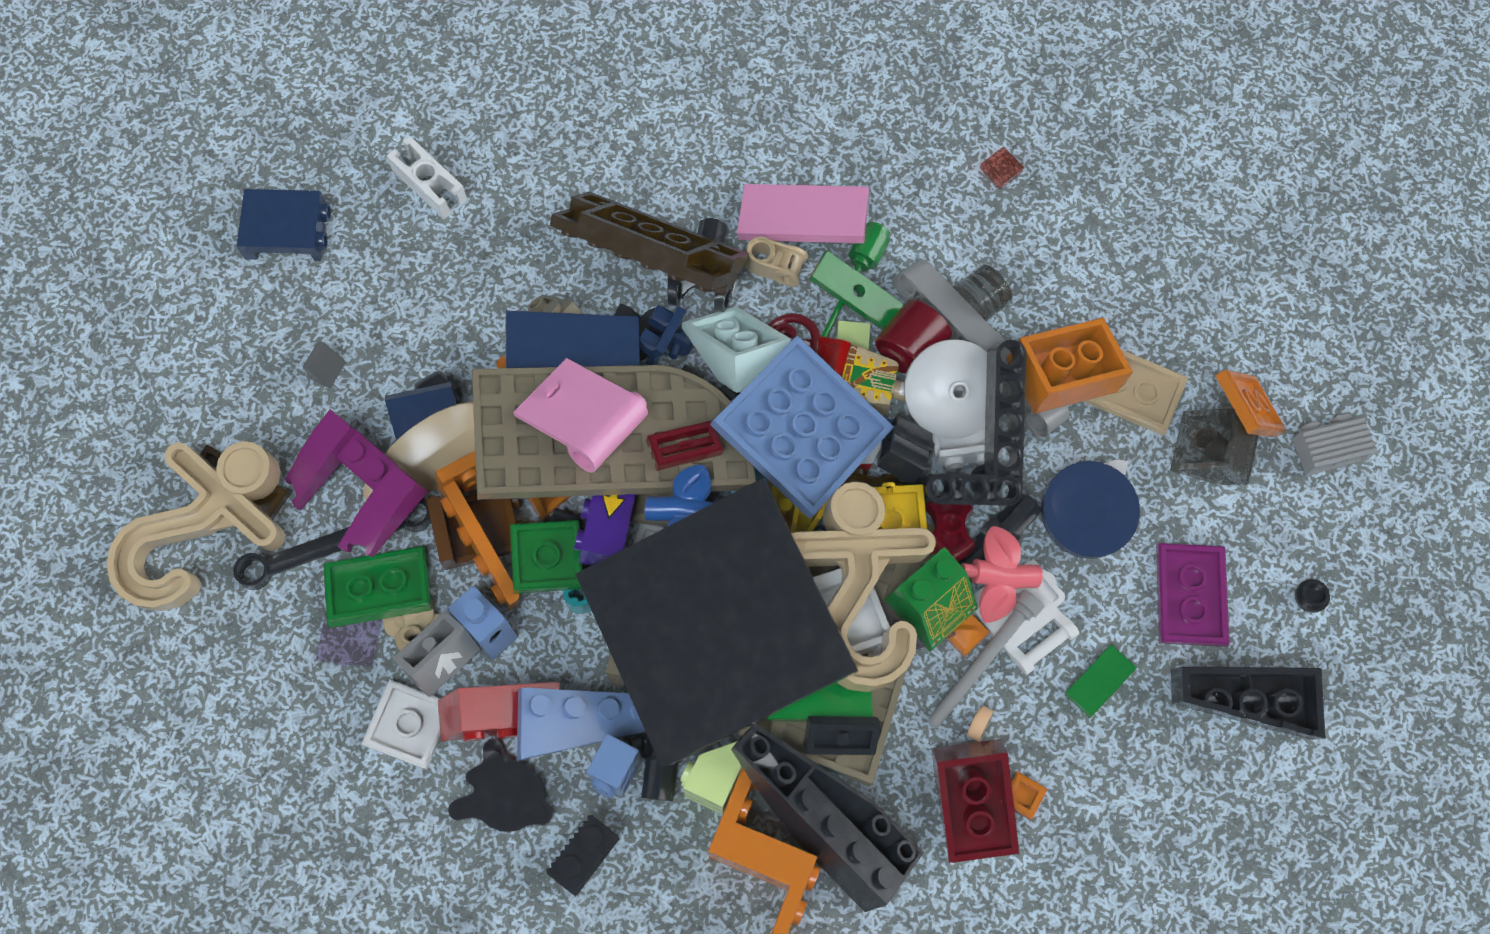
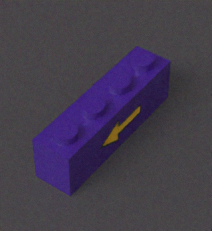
[574,494,635,566]

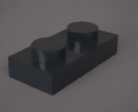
[803,716,881,755]

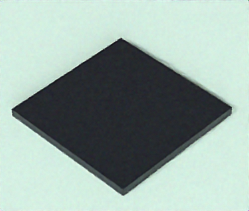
[575,478,859,768]

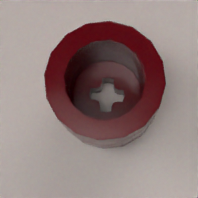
[875,299,952,374]

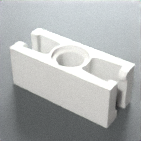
[387,137,467,219]

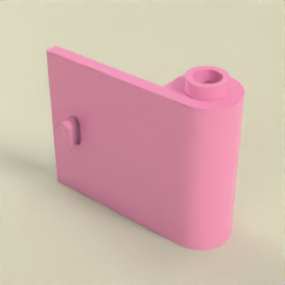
[513,358,648,473]

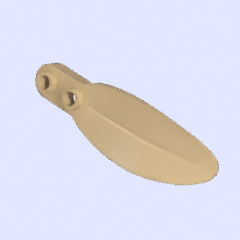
[363,401,475,500]

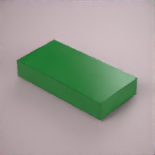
[1064,644,1137,718]

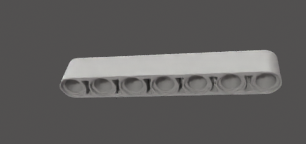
[894,259,1070,437]

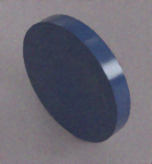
[1041,461,1140,559]

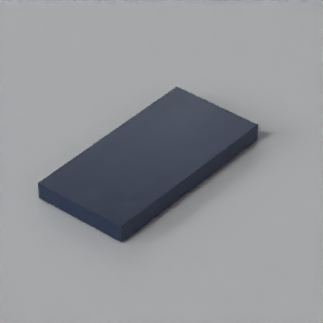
[505,310,640,368]

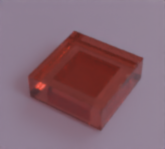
[980,146,1024,189]

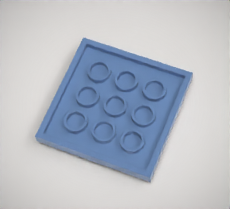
[710,335,894,519]

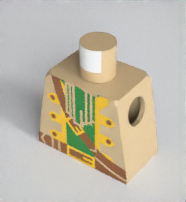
[842,344,905,415]

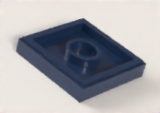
[385,382,457,441]

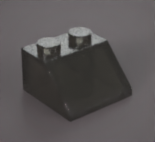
[1170,408,1259,485]

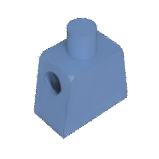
[448,586,518,660]

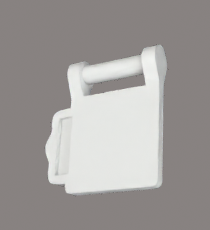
[974,560,1079,675]

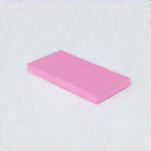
[737,184,870,243]

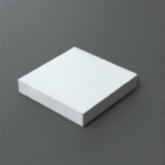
[361,680,441,770]

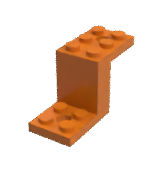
[708,768,821,934]

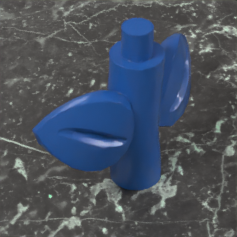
[645,465,715,527]

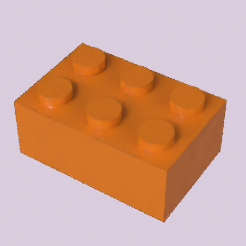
[1006,318,1133,414]

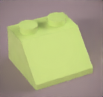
[680,741,742,815]

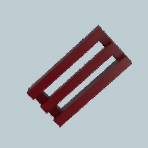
[646,420,723,471]

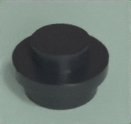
[1295,579,1330,613]

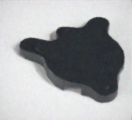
[448,739,554,833]

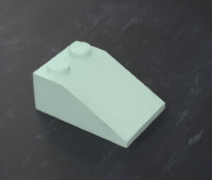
[682,306,790,393]

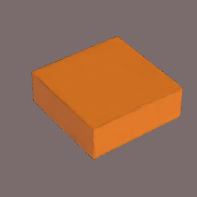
[1001,771,1048,820]

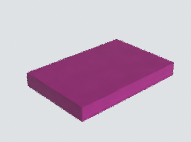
[1156,543,1230,647]

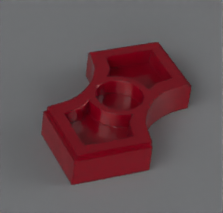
[925,493,975,562]

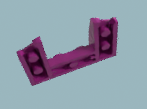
[285,409,428,557]

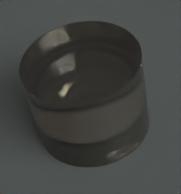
[953,264,1013,322]

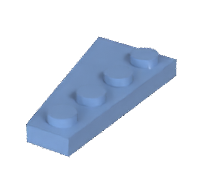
[517,688,645,761]

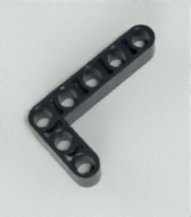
[919,339,1026,506]

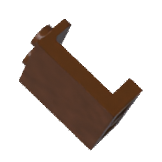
[426,494,524,570]

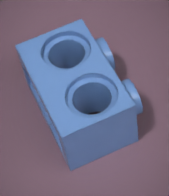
[586,734,642,799]

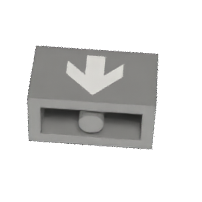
[393,611,480,697]

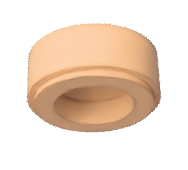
[967,705,994,742]

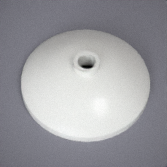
[904,339,1003,439]

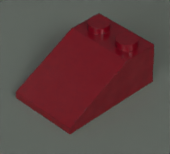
[931,739,1020,863]

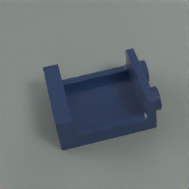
[237,189,331,261]

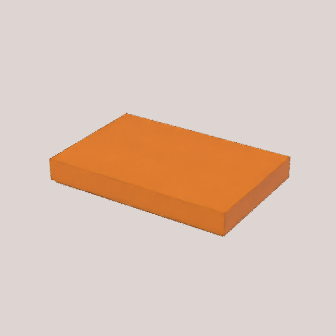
[1215,369,1287,437]

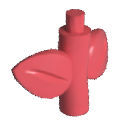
[961,526,1043,623]

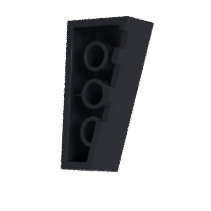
[1171,666,1326,740]

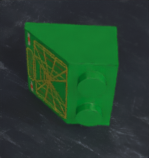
[884,547,978,652]

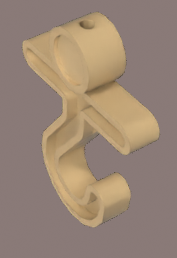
[106,441,285,611]
[792,482,936,692]

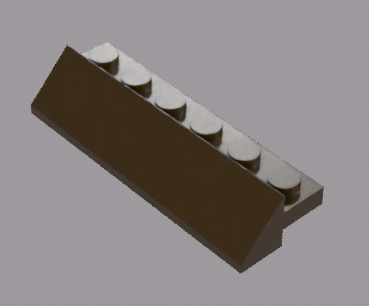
[550,191,749,296]

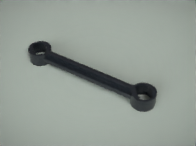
[233,498,431,590]

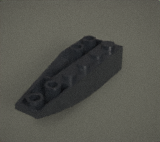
[731,723,924,912]

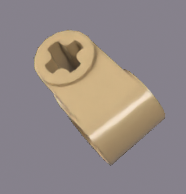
[745,237,808,287]

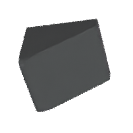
[303,341,346,388]

